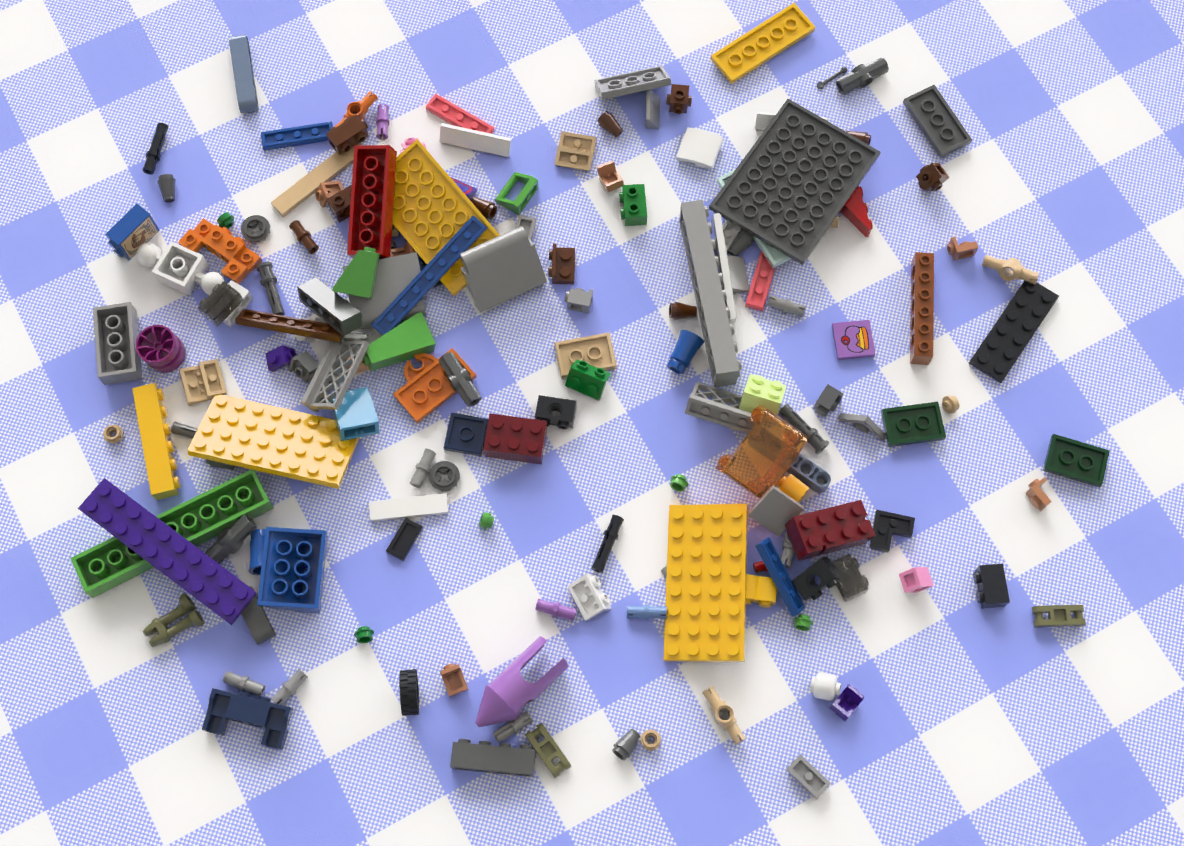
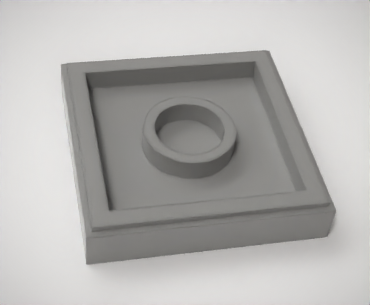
[748,485,804,536]

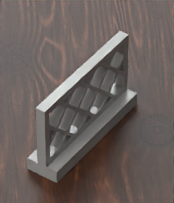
[300,341,370,412]
[685,381,765,437]

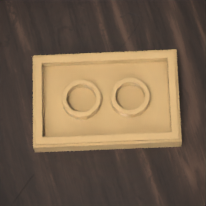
[554,332,617,379]

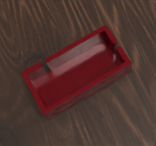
[785,500,876,561]

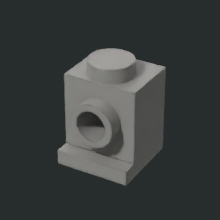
[564,288,593,314]

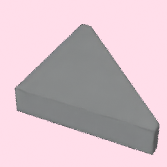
[838,413,886,440]

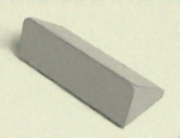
[645,89,660,129]
[727,255,749,294]

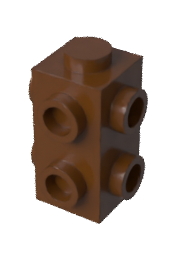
[326,115,368,155]

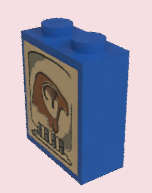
[105,204,160,261]

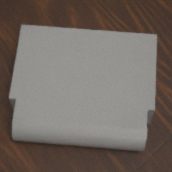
[459,226,547,313]
[343,252,427,329]

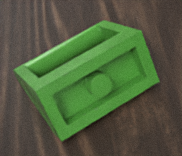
[495,172,539,215]

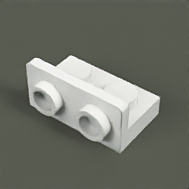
[567,574,611,621]

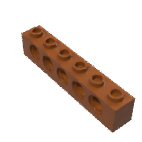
[910,252,934,365]

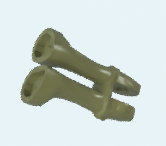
[143,593,205,647]

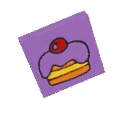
[832,320,875,360]

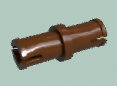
[289,220,319,254]

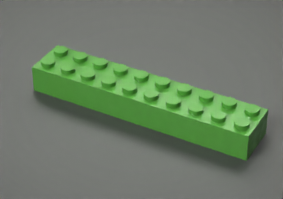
[70,469,274,598]

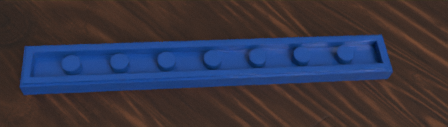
[371,215,487,336]

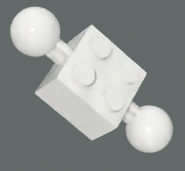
[137,241,225,296]

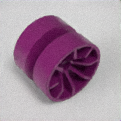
[136,325,186,373]

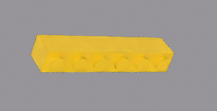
[132,383,181,500]

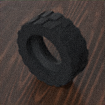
[399,669,419,716]

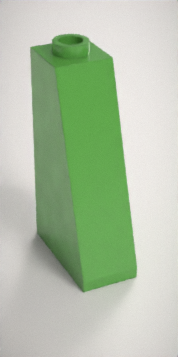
[362,312,436,372]

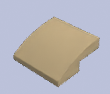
[554,131,597,171]
[179,359,227,406]

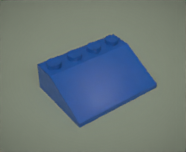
[257,527,328,614]

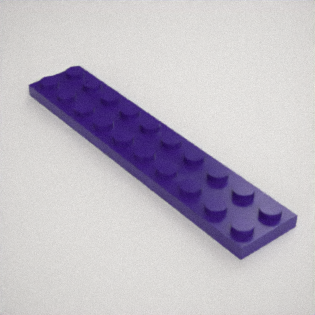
[78,478,258,626]

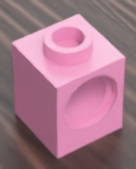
[899,567,934,593]

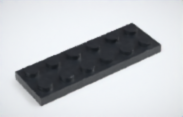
[969,280,1059,383]

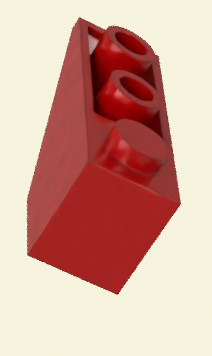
[840,186,873,237]

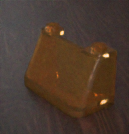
[715,404,807,499]

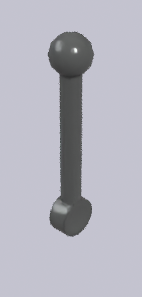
[817,67,848,89]

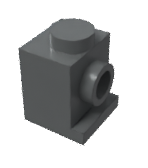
[288,351,319,383]
[814,384,844,417]

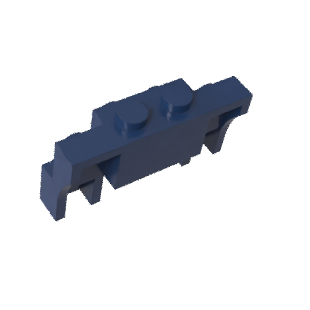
[202,688,293,751]

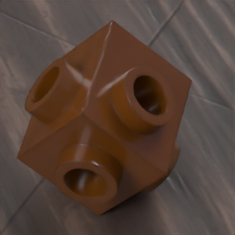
[666,84,692,114]
[916,163,950,192]

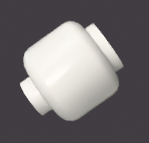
[810,672,841,701]

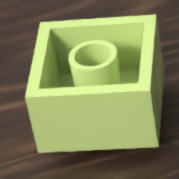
[739,374,786,423]

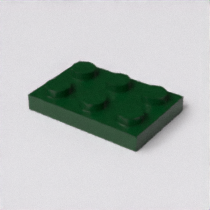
[881,401,946,447]
[1043,434,1110,488]

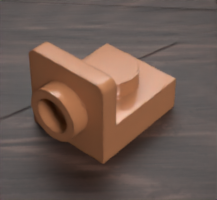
[315,180,344,207]
[947,236,979,261]

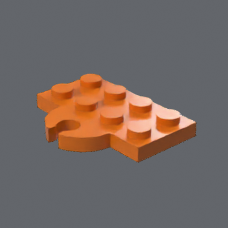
[393,348,477,424]

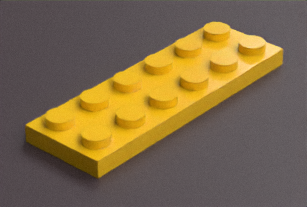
[710,3,816,84]

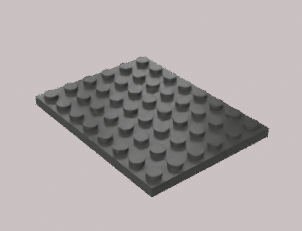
[709,99,881,265]

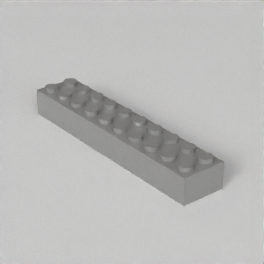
[679,200,742,387]

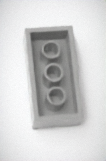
[93,302,142,385]

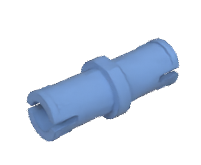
[627,604,667,620]

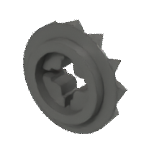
[241,215,271,243]
[429,461,460,492]

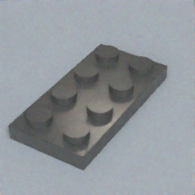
[903,85,972,158]

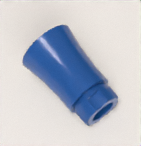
[667,330,704,374]
[249,529,266,575]

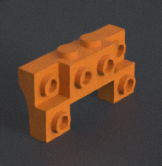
[178,218,263,285]

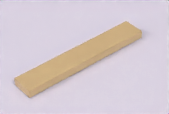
[271,143,362,217]

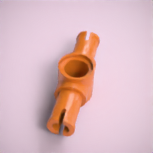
[334,91,378,127]

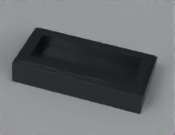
[386,518,423,561]

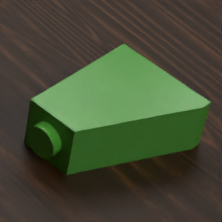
[332,247,380,298]

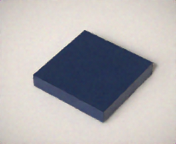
[443,412,489,457]

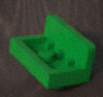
[565,360,611,400]

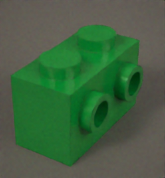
[619,184,647,226]

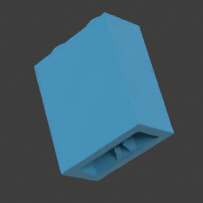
[331,387,379,441]

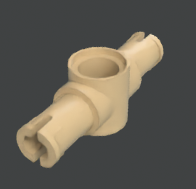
[982,255,1040,284]
[702,686,746,745]

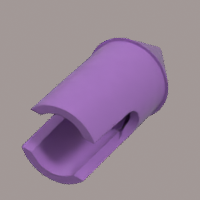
[475,636,569,727]

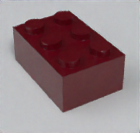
[483,413,547,465]

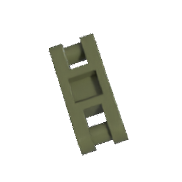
[1032,605,1086,628]
[524,723,571,778]

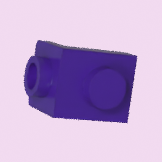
[265,345,297,372]
[829,684,865,721]

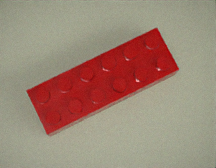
[347,145,397,259]

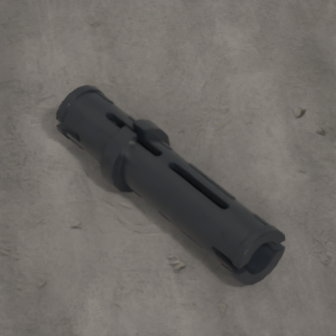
[142,122,169,175]
[591,514,624,573]

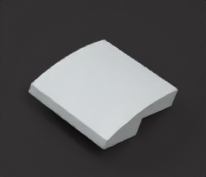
[676,127,724,169]

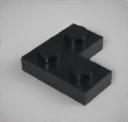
[869,509,915,553]

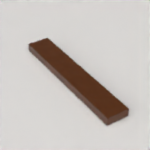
[235,309,345,343]

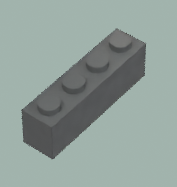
[297,277,362,336]
[450,739,536,777]

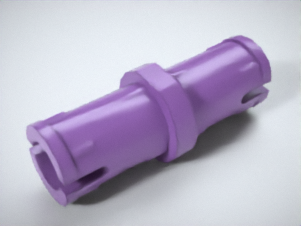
[376,104,390,140]
[535,598,577,621]

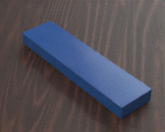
[261,121,333,151]
[755,537,805,617]

